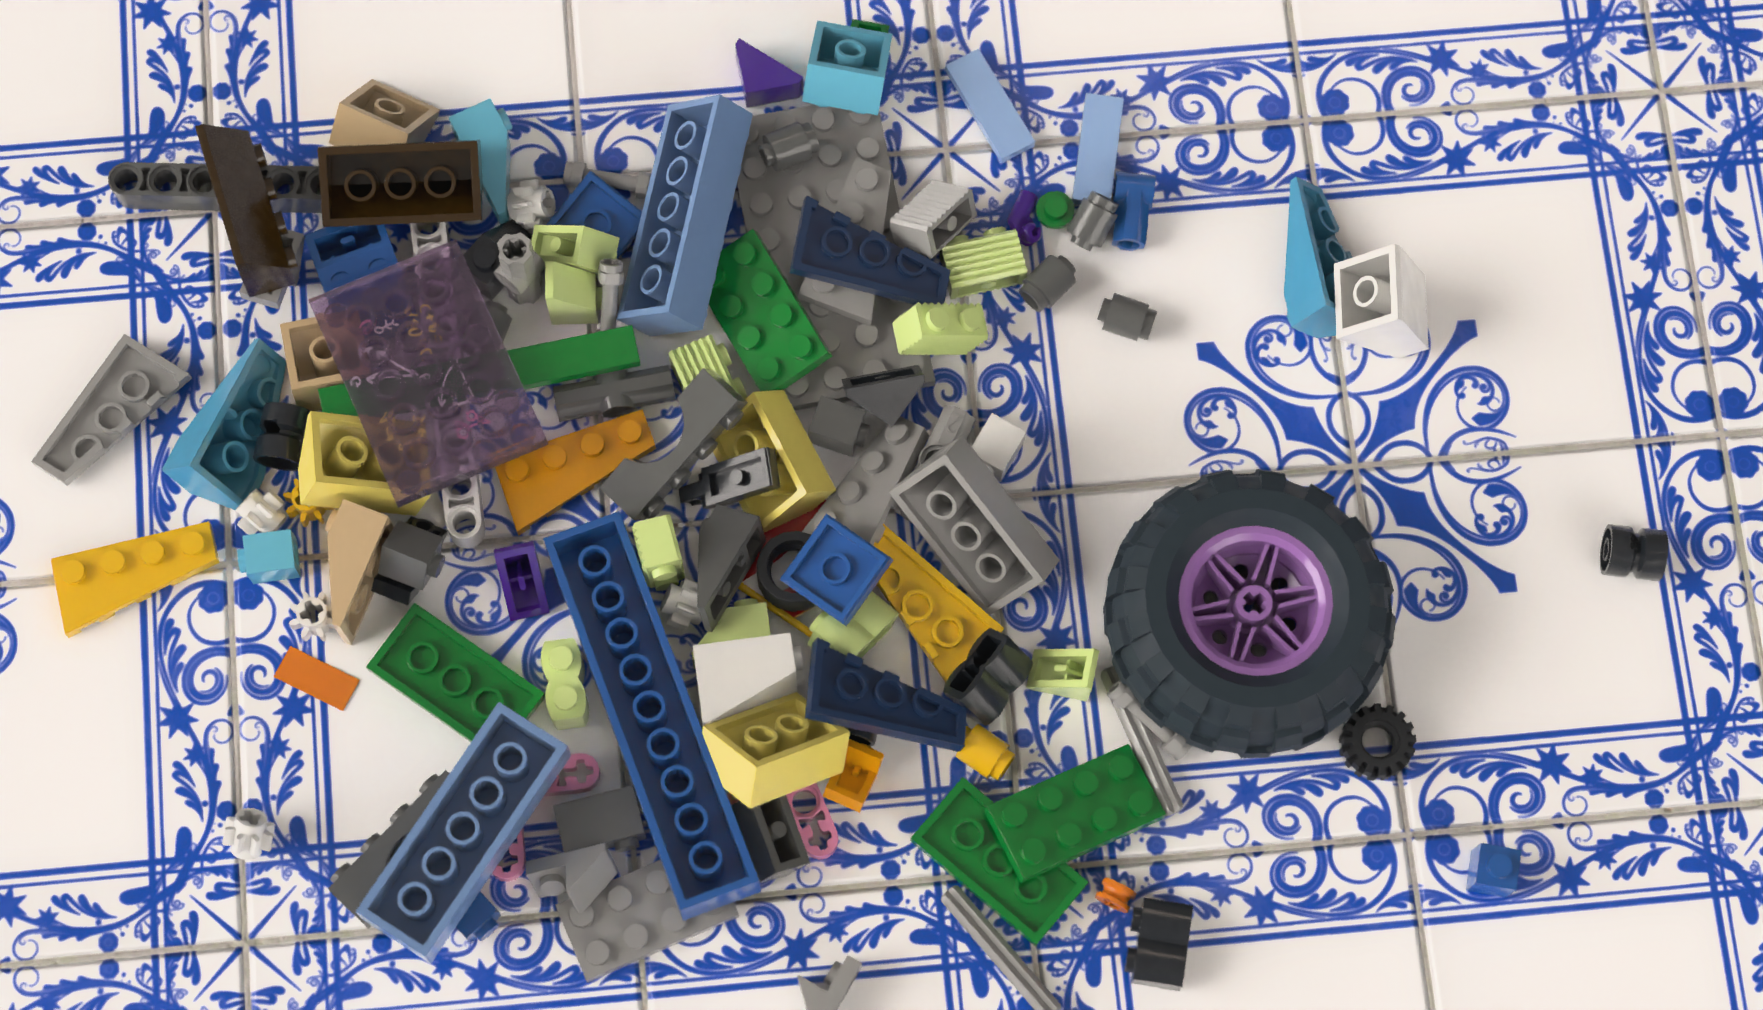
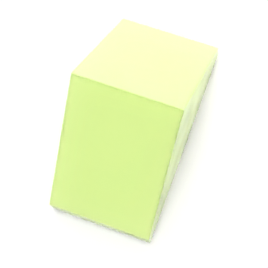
[1026,648,1099,702]

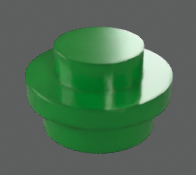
[1036,191,1075,229]

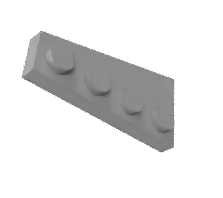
[798,158,892,326]
[31,334,192,486]
[802,416,929,545]

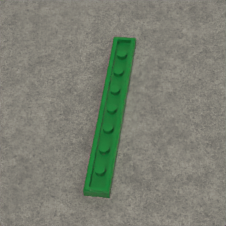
[318,325,641,419]

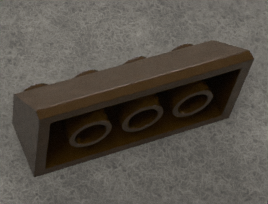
[195,124,299,297]
[317,140,483,227]

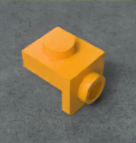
[822,739,884,813]

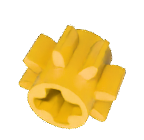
[283,478,334,527]

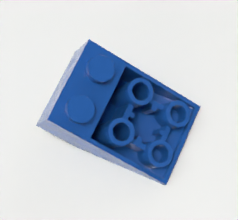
[304,225,422,348]

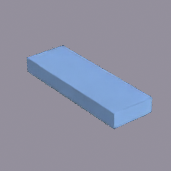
[945,48,1035,164]
[1072,93,1124,205]

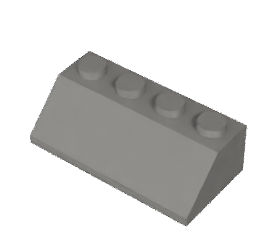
[888,435,1060,615]

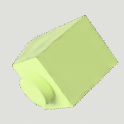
[531,225,619,275]
[545,261,602,325]
[691,599,771,669]

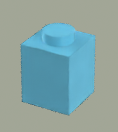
[237,529,301,584]

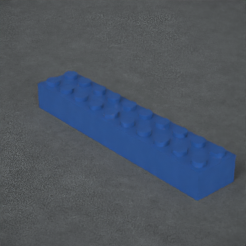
[543,511,761,921]

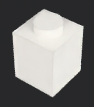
[972,413,1026,482]

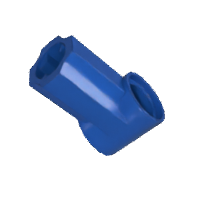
[1112,171,1156,251]

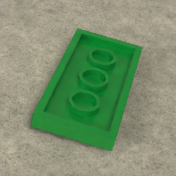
[708,229,833,391]
[366,602,545,742]
[984,744,1166,883]
[910,777,1089,947]

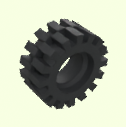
[1338,703,1417,781]

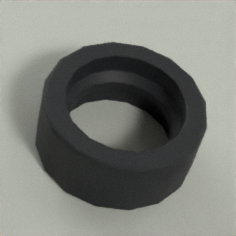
[757,531,816,612]

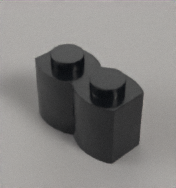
[943,628,1033,726]
[1124,897,1193,991]

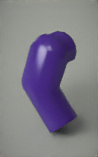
[1007,190,1042,246]

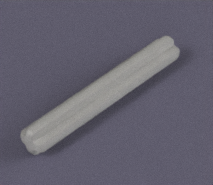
[1100,666,1183,816]
[941,885,1061,1010]

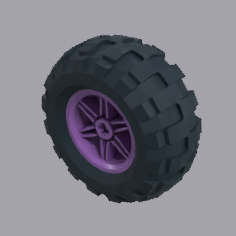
[1103,469,1396,758]

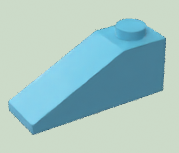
[448,98,513,225]

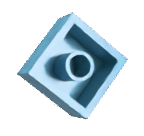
[802,20,893,115]

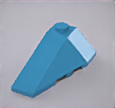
[1284,177,1353,338]
[162,338,287,510]

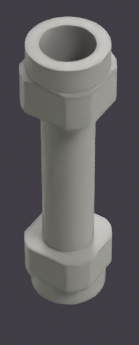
[563,161,651,199]
[595,259,624,332]
[1106,679,1192,760]

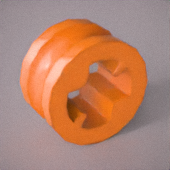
[1095,878,1136,913]

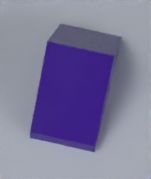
[735,38,803,108]
[493,541,550,621]

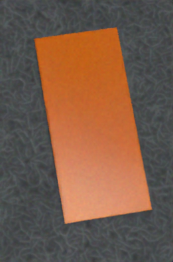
[273,646,360,711]

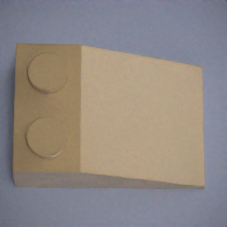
[326,499,394,645]

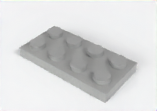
[555,860,739,983]

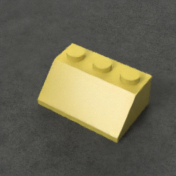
[713,390,836,532]
[298,411,432,516]
[702,692,850,809]

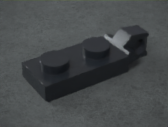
[678,447,780,509]

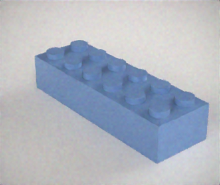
[616,94,753,337]
[355,702,571,964]

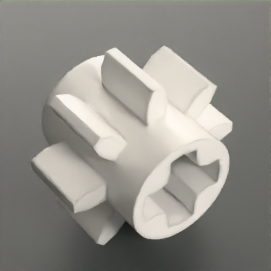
[507,179,555,229]
[235,489,286,535]
[660,578,702,631]
[289,591,335,642]
[222,808,275,860]

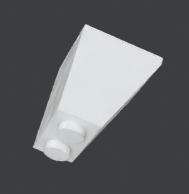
[1334,243,1429,358]
[693,633,804,726]

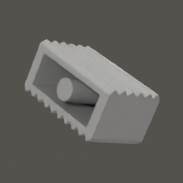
[890,180,977,260]

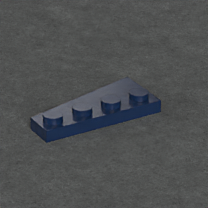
[789,195,950,305]
[805,637,967,752]

